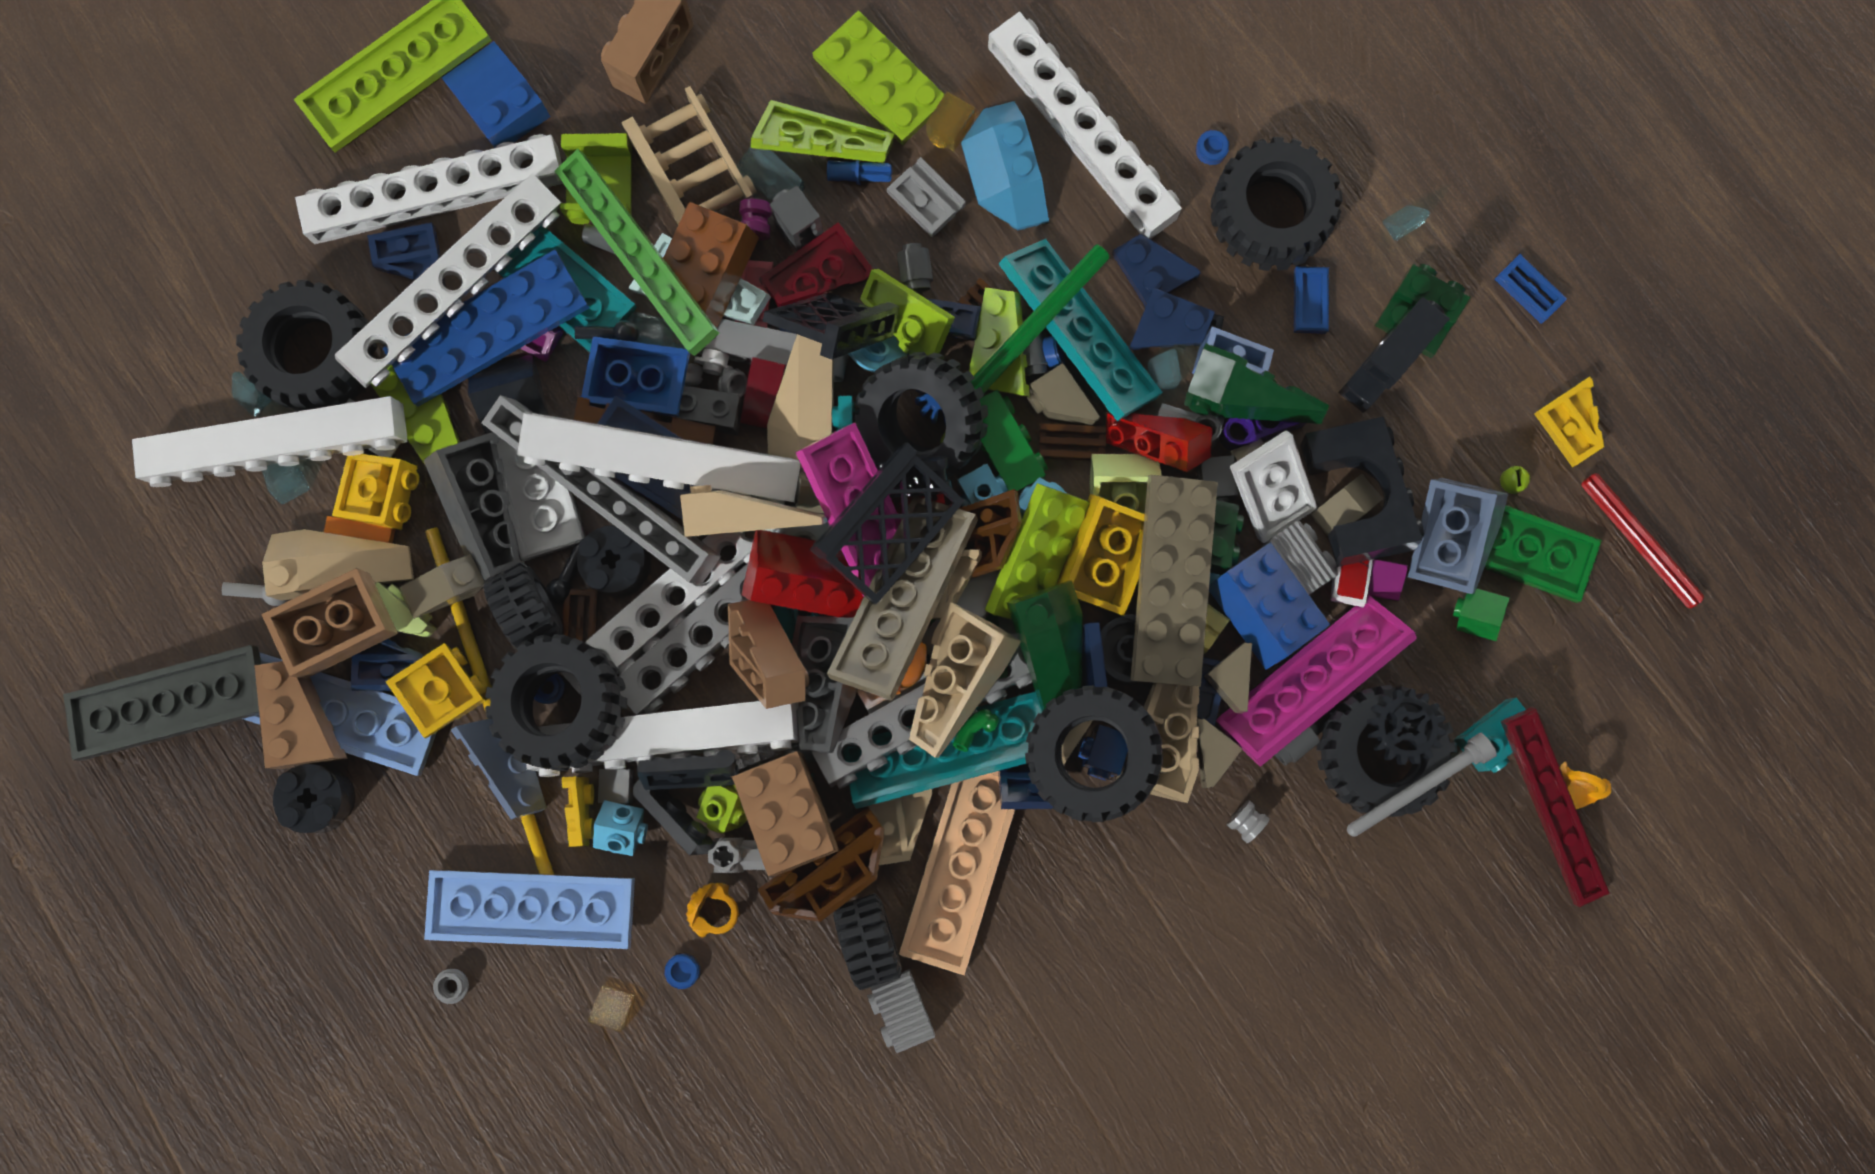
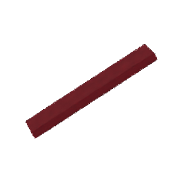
[1501,707,1610,908]

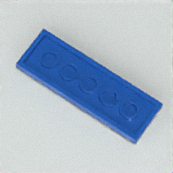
[382,250,590,407]

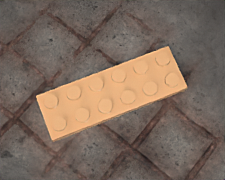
[899,771,1015,976]

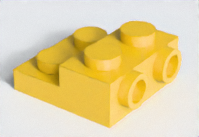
[332,454,419,530]
[385,643,487,739]

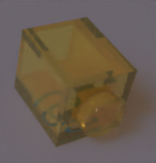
[926,91,975,152]

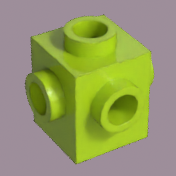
[696,784,747,833]

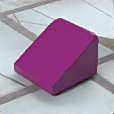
[520,326,564,362]
[1367,560,1408,601]

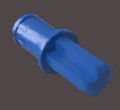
[827,160,892,185]

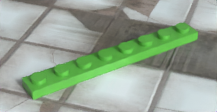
[554,149,720,356]

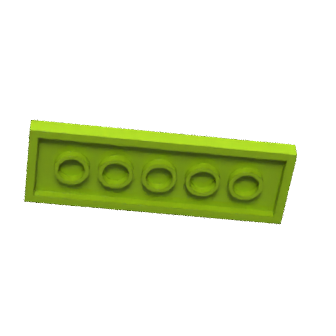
[294,0,492,153]

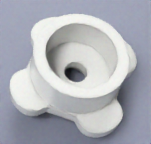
[694,349,731,375]

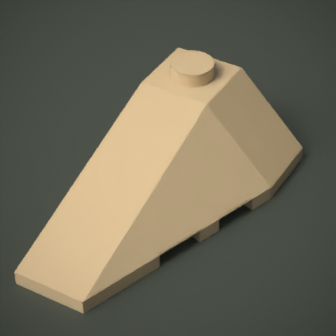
[767,334,834,468]
[680,485,828,537]
[262,529,414,601]
[909,602,1021,758]
[1116,683,1199,803]

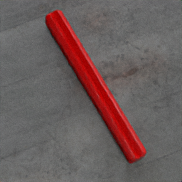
[1581,473,1704,608]

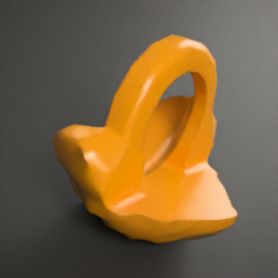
[1560,761,1611,810]
[686,883,739,937]

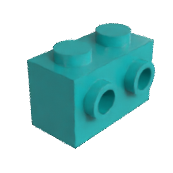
[1454,697,1526,773]

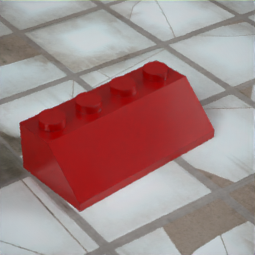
[741,530,864,618]

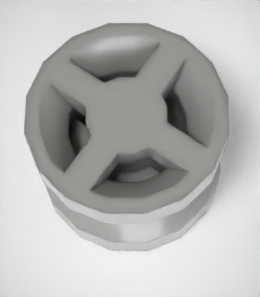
[1226,800,1270,843]

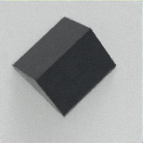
[468,354,549,434]

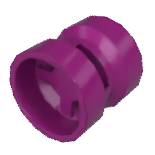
[739,198,772,241]

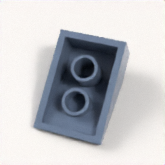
[1408,478,1508,594]

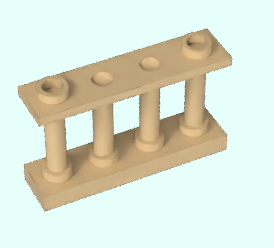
[621,86,757,225]

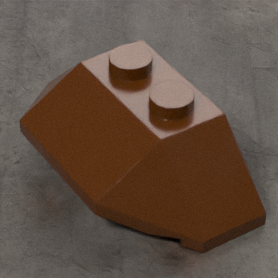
[958,489,1022,579]
[757,806,885,922]

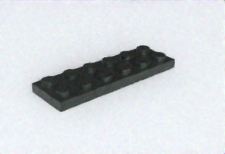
[63,645,261,761]

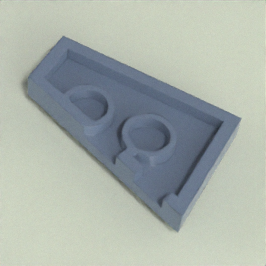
[451,719,547,819]

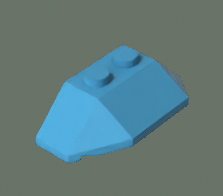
[961,101,1049,231]

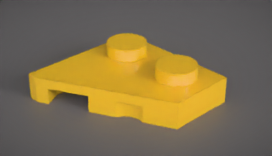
[1534,377,1604,467]
[562,776,594,847]

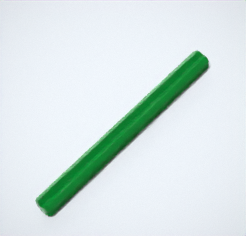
[971,244,1110,393]

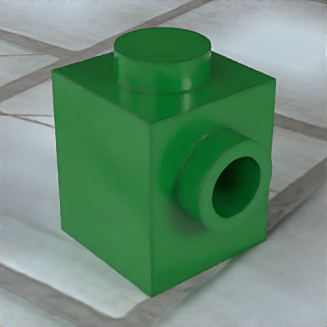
[1453,589,1509,641]

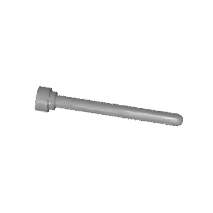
[1347,733,1497,837]

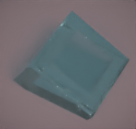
[1383,205,1430,241]
[1148,349,1181,391]
[231,371,272,416]
[262,463,309,504]

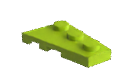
[860,269,955,356]
[969,287,1030,397]

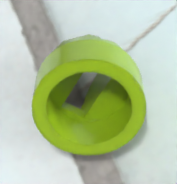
[1500,466,1530,494]

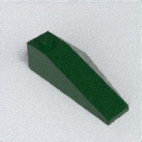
[1184,343,1330,424]
[1006,580,1082,711]

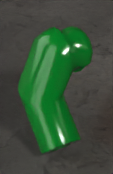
[952,709,999,752]

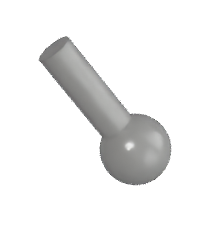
[222,582,287,606]

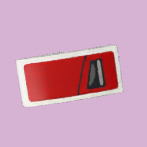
[1331,560,1373,607]

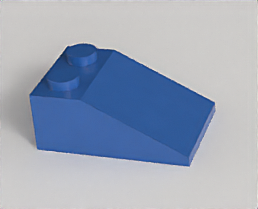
[442,41,551,148]
[581,336,690,416]

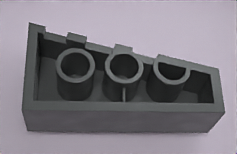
[423,432,520,581]

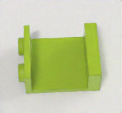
[560,133,632,224]

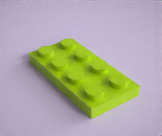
[813,10,948,145]
[984,483,1090,619]

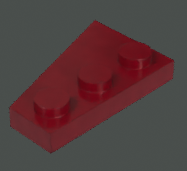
[759,222,874,307]

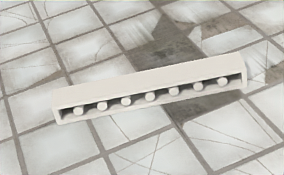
[132,396,408,487]
[517,412,801,505]
[526,701,799,777]

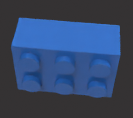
[1209,542,1330,670]

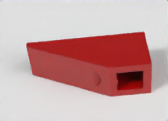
[1106,412,1212,472]

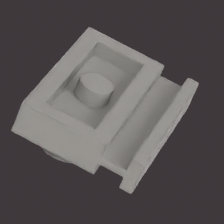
[887,157,966,237]

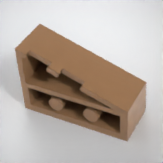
[728,600,809,709]
[254,661,348,769]

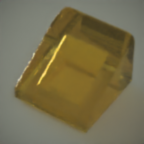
[588,985,635,1032]

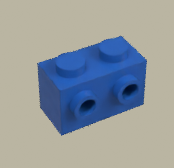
[1078,725,1128,781]

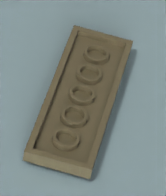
[1131,475,1218,687]
[827,496,978,701]

